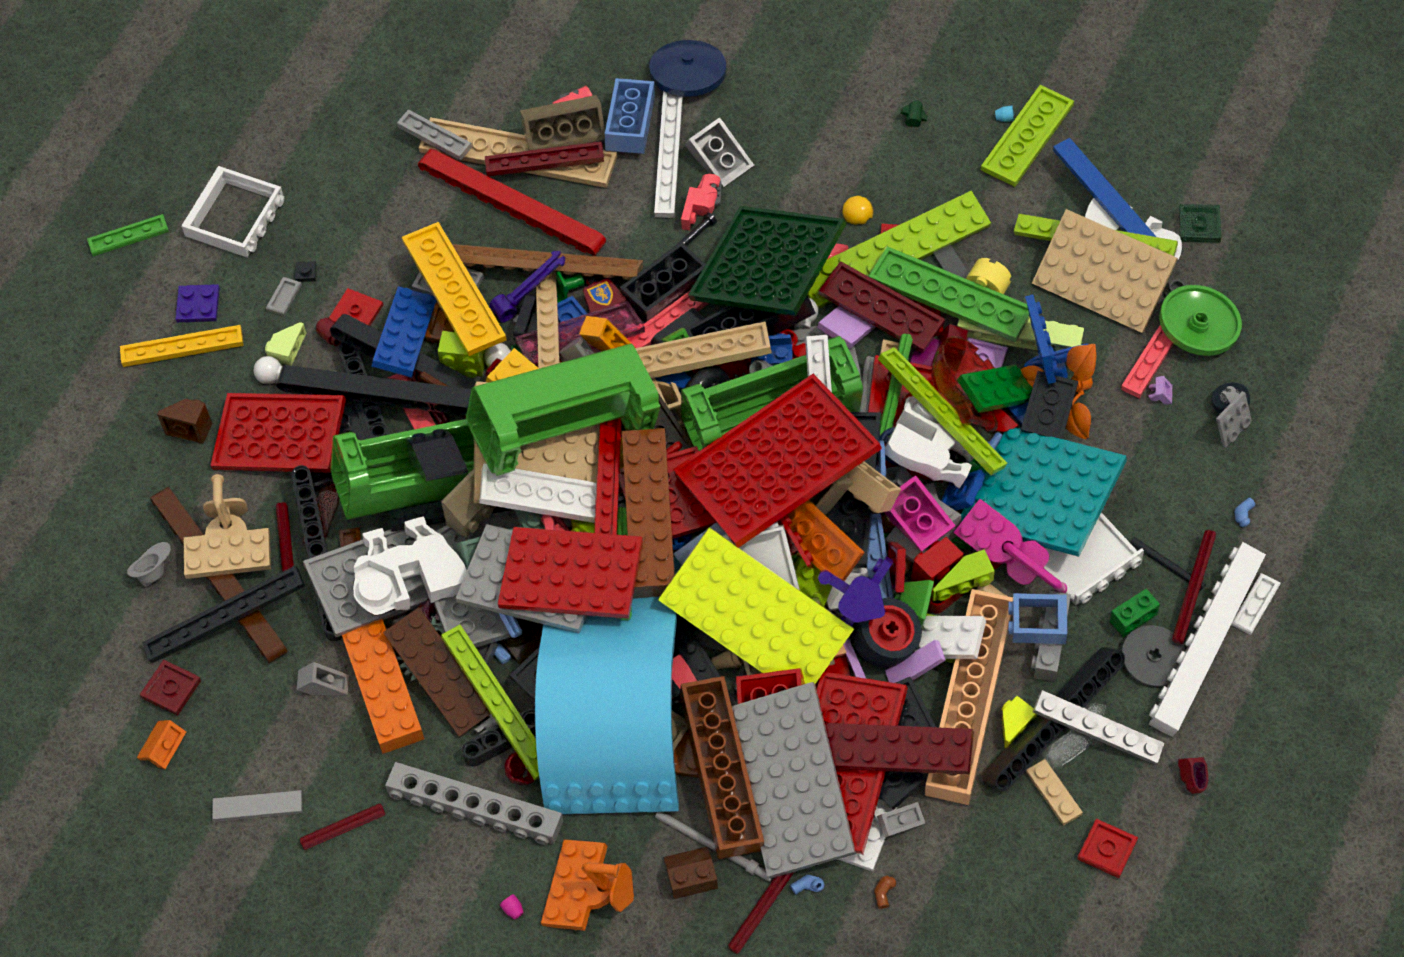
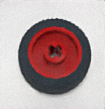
[852,598,922,668]

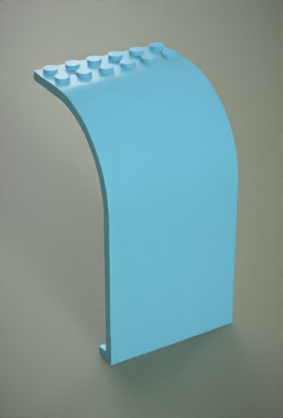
[535,557,682,814]

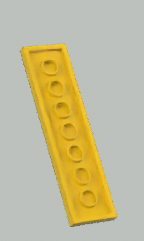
[402,222,507,356]

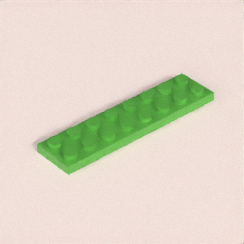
[868,246,1030,342]

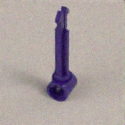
[489,251,565,323]

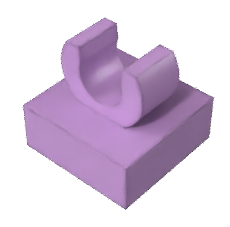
[1149,376,1172,404]

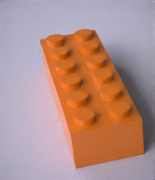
[342,619,424,754]

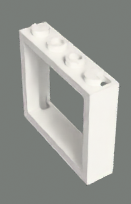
[181,166,284,258]

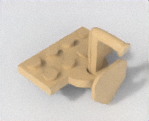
[184,474,271,579]

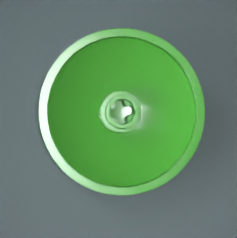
[1159,285,1242,356]

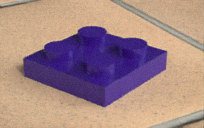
[176,284,220,323]

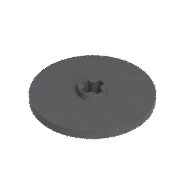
[1121,625,1186,688]

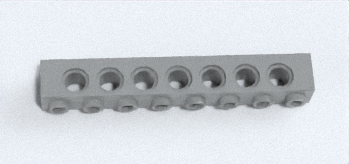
[385,762,563,845]

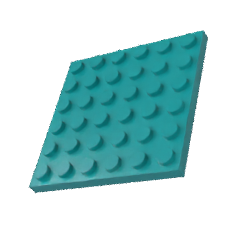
[961,428,1127,557]

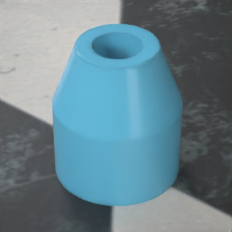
[995,105,1014,122]

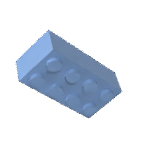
[605,78,655,154]

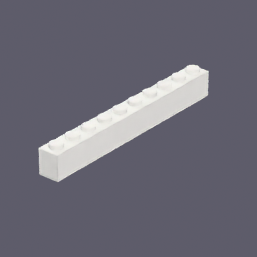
[1148,542,1266,737]

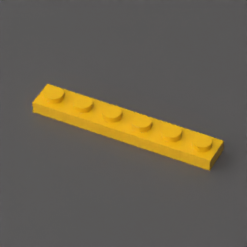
[120,325,244,367]

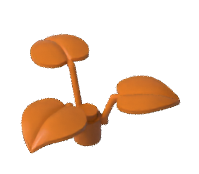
[1021,344,1096,439]

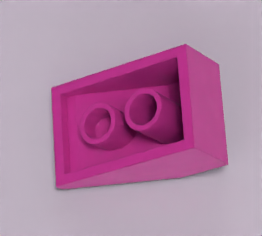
[884,475,955,552]

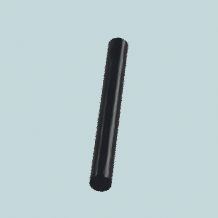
[1130,537,1206,591]

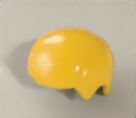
[842,196,873,225]

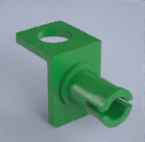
[556,271,584,303]

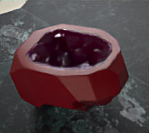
[1178,757,1208,794]

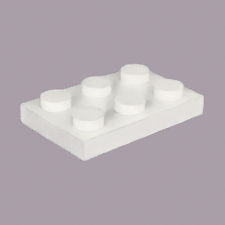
[915,616,986,659]

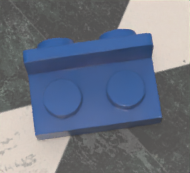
[751,333,793,366]

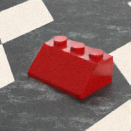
[736,668,805,704]

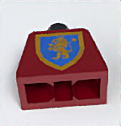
[583,276,628,318]

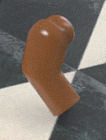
[874,875,896,909]

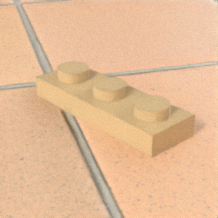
[1026,759,1083,826]

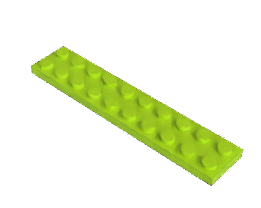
[808,191,991,309]

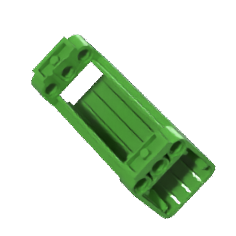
[681,336,863,451]
[466,344,661,476]
[331,419,474,520]

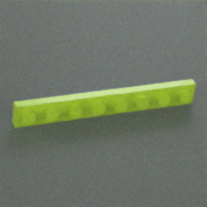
[1014,214,1178,256]
[878,347,1008,475]
[441,624,539,780]

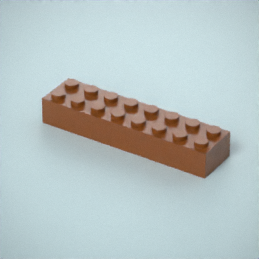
[622,428,675,598]
[680,676,764,859]

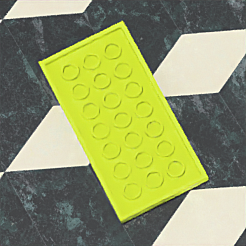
[658,527,854,684]

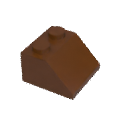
[157,399,213,444]
[663,847,718,899]

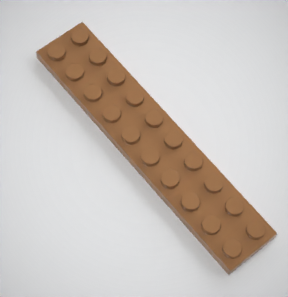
[452,244,643,280]

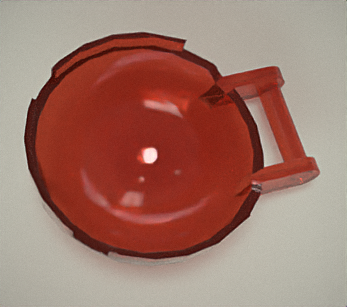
[931,336,998,432]

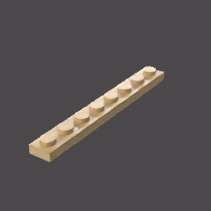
[536,271,560,369]

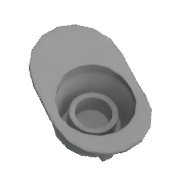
[127,542,171,587]

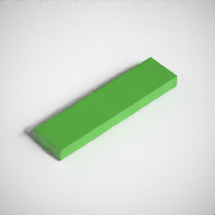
[87,214,169,256]

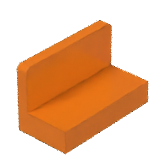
[137,720,186,769]

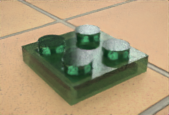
[1179,204,1221,243]

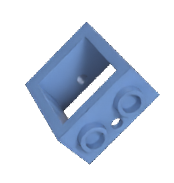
[1008,593,1067,644]

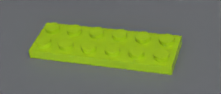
[981,85,1074,187]

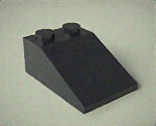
[406,429,468,481]

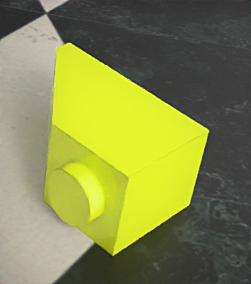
[1002,696,1037,748]

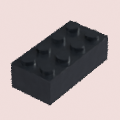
[620,242,706,323]

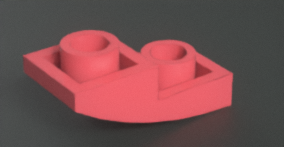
[672,654,697,688]

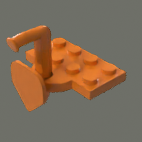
[541,840,634,931]

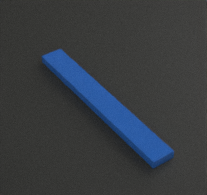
[1053,138,1156,237]

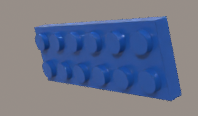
[371,286,436,378]

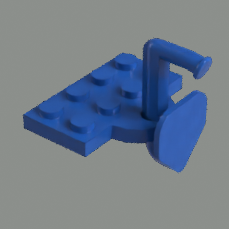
[1023,294,1089,384]

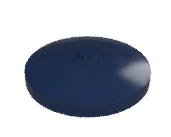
[649,40,726,97]

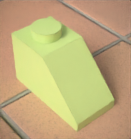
[265,323,306,366]

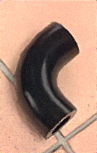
[685,366,731,389]

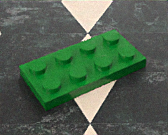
[957,364,1033,413]

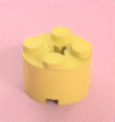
[966,258,1011,294]

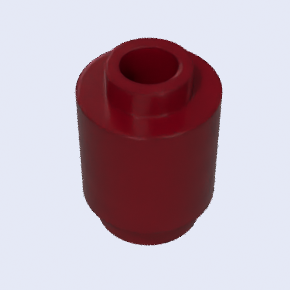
[316,317,342,346]

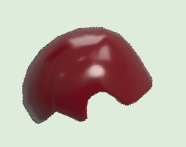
[504,752,536,786]

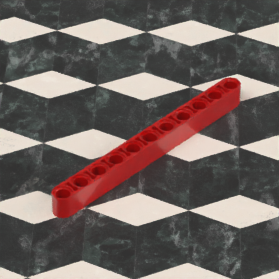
[418,149,606,256]

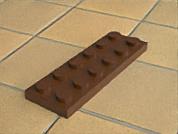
[383,607,491,738]

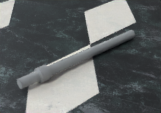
[655,812,773,883]

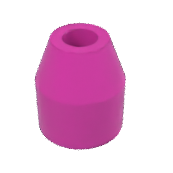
[500,894,524,920]

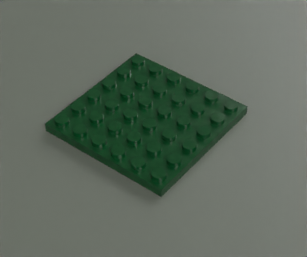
[688,206,846,316]

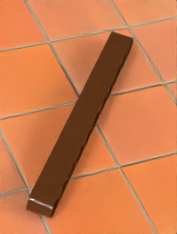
[150,487,287,664]

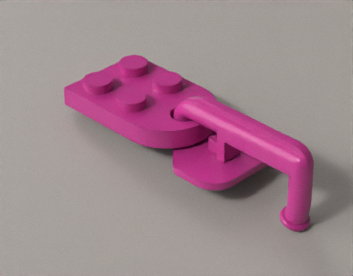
[953,499,1067,593]

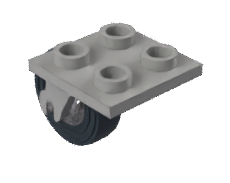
[1212,382,1252,448]

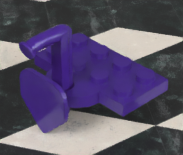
[818,556,893,627]

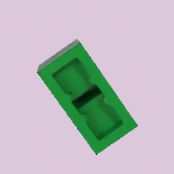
[1110,589,1160,637]

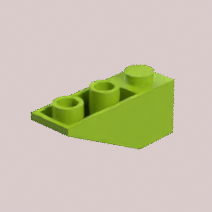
[932,549,995,602]

